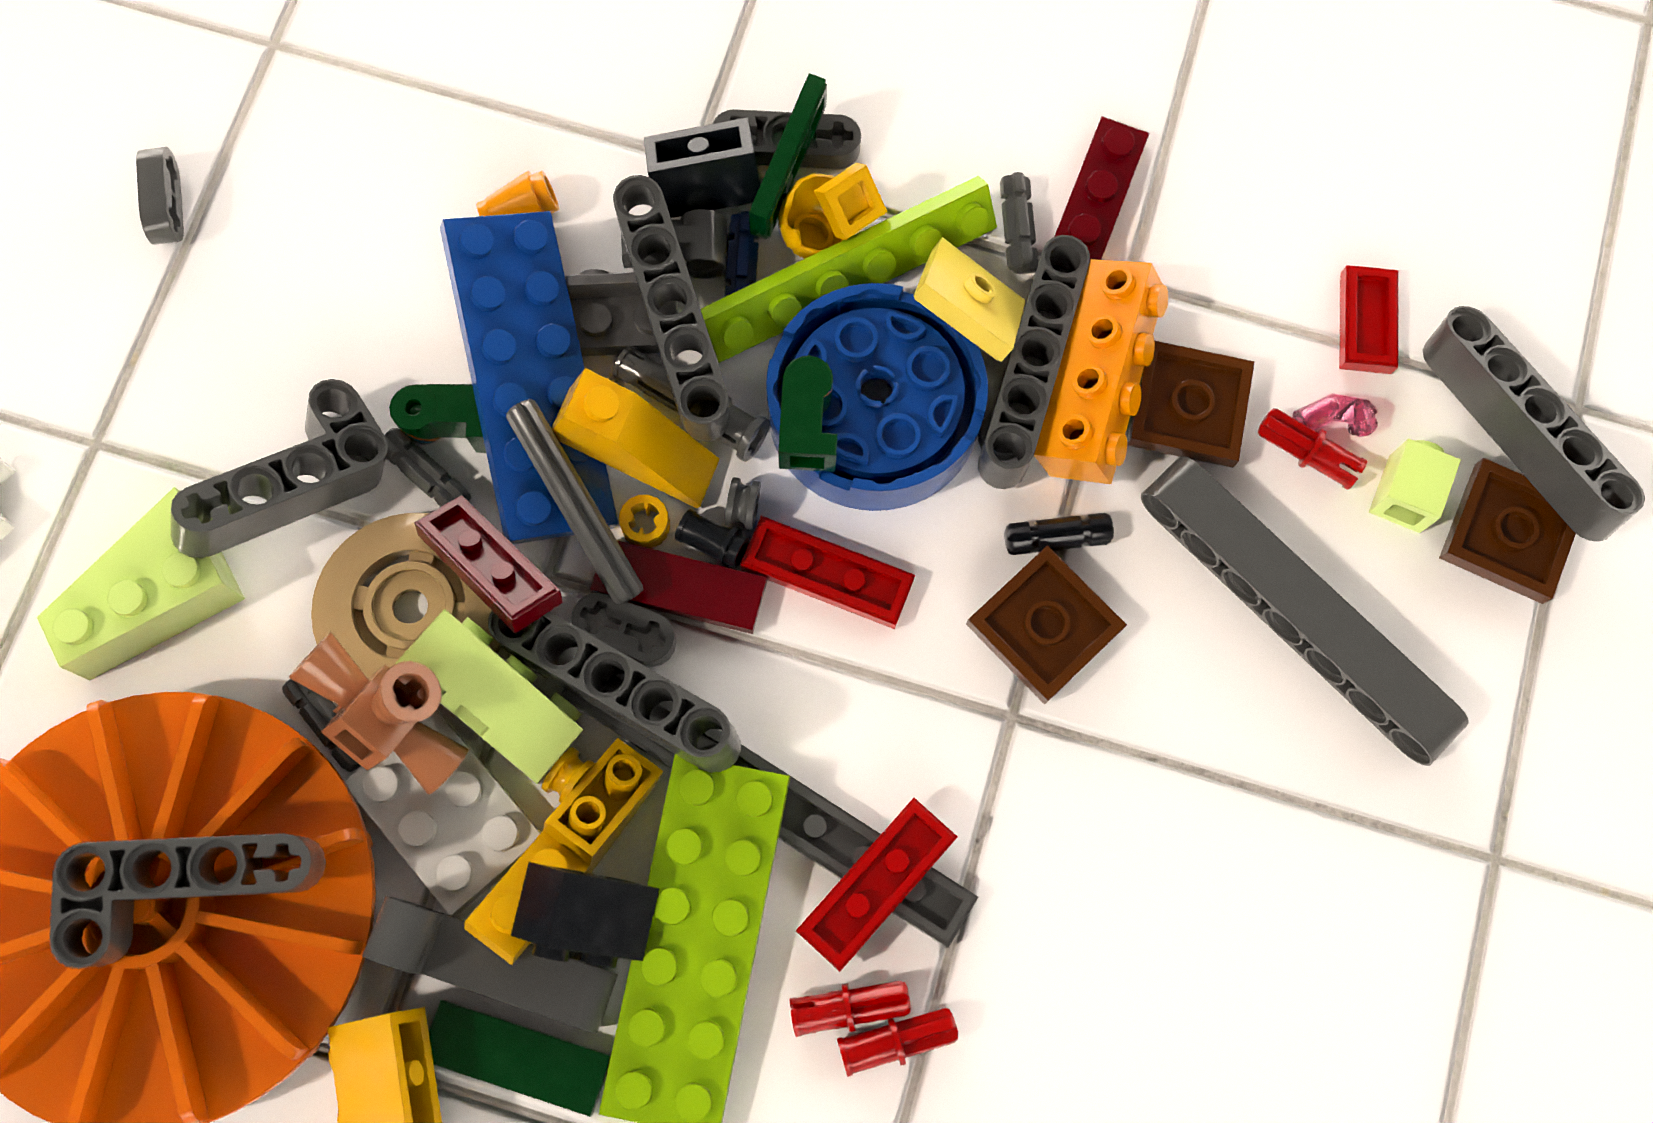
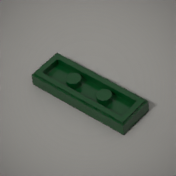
[749,73,828,240]
[429,1000,611,1117]

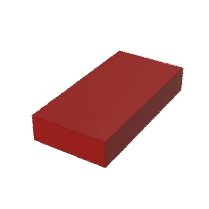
[1339,265,1399,374]

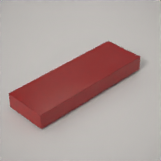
[740,515,916,630]
[796,797,958,972]

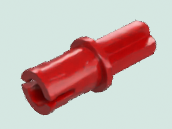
[1257,408,1368,490]
[789,980,911,1037]
[837,1008,959,1077]

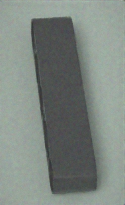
[613,175,731,441]
[978,235,1090,489]
[1422,306,1645,542]
[488,611,741,773]

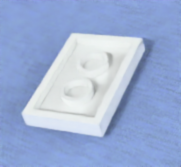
[344,710,541,917]

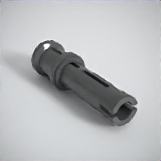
[612,346,770,462]

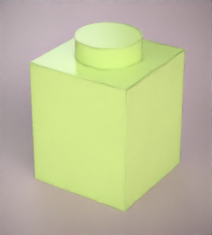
[1369,438,1461,533]

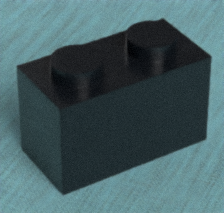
[644,117,761,218]
[511,862,659,968]

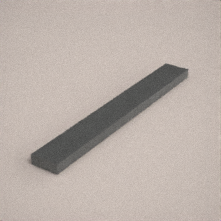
[560,674,979,948]

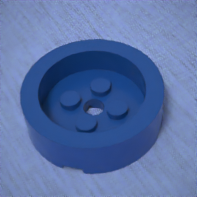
[766,283,988,511]

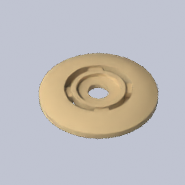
[311,513,501,678]

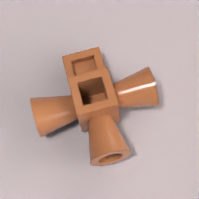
[288,632,469,795]

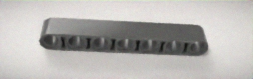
[1140,456,1469,766]

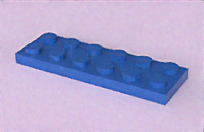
[439,211,619,545]

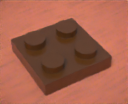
[1127,341,1255,468]
[1439,458,1576,604]
[966,545,1127,705]

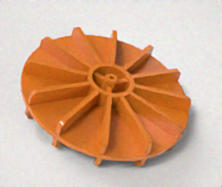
[0,692,376,1123]

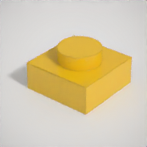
[814,163,888,240]

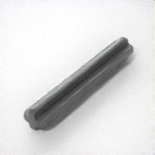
[506,399,643,605]

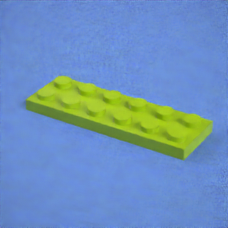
[598,754,790,1123]

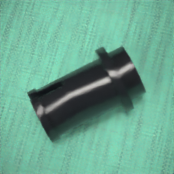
[674,509,750,568]

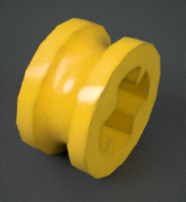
[619,494,670,549]
[541,747,595,803]

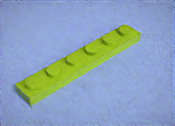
[701,176,997,363]

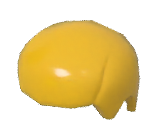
[778,173,855,259]

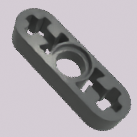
[712,109,861,169]

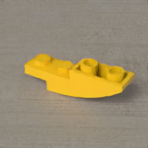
[464,738,663,965]

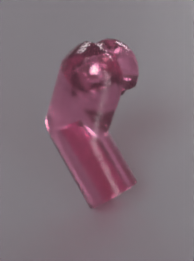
[1292,393,1378,437]

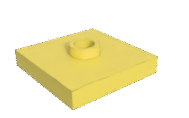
[913,237,1026,362]

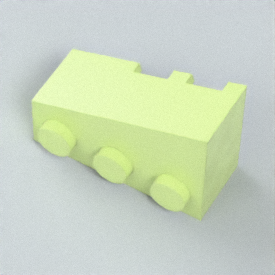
[36,486,245,681]
[394,609,584,784]

